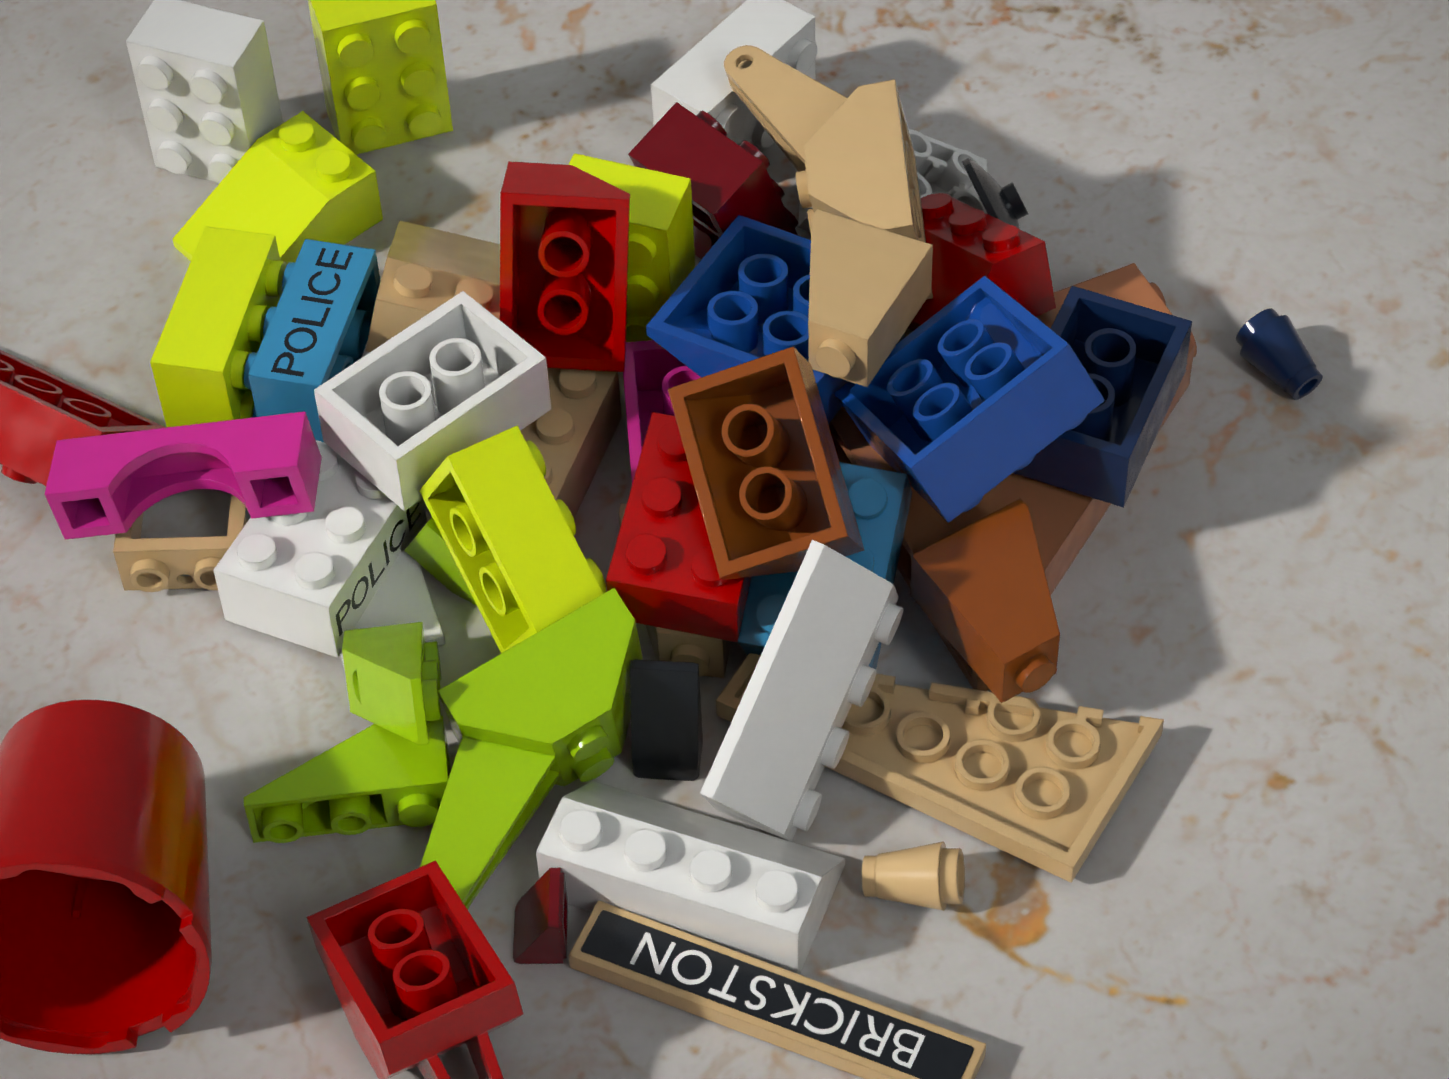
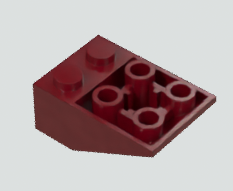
[628,102,799,238]

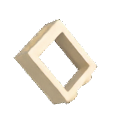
[113,489,250,592]

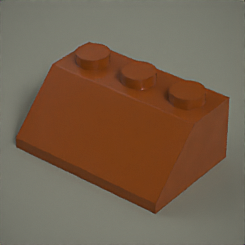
[668,347,864,580]

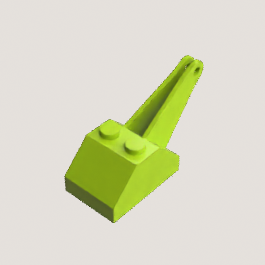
[420,588,643,910]

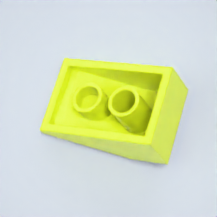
[173,111,383,264]

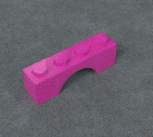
[44,411,322,540]

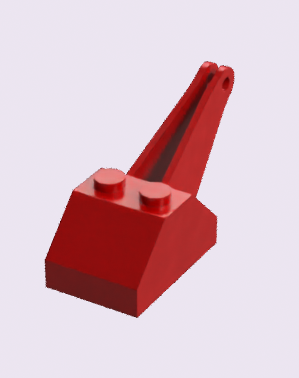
[306,860,524,1079]

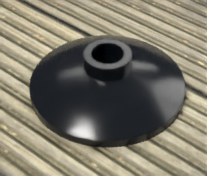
[962,158,1028,229]

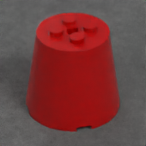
[0,699,212,1054]

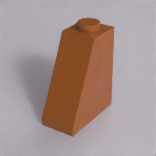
[910,498,1060,703]

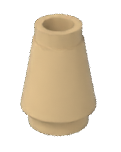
[862,841,965,911]

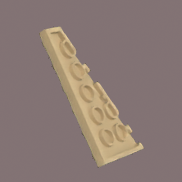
[716,653,1164,883]

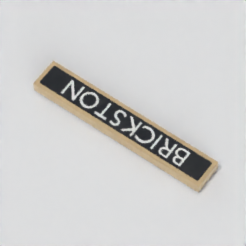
[568,900,986,1079]

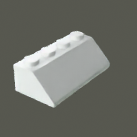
[700,540,903,842]
[536,781,845,975]

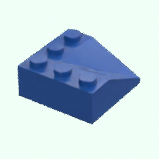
[646,215,849,425]
[834,276,1105,523]

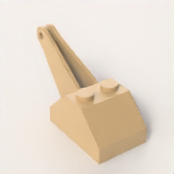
[724,45,933,300]

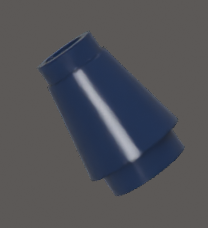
[1236,308,1323,400]

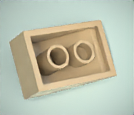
[366,220,500,352]

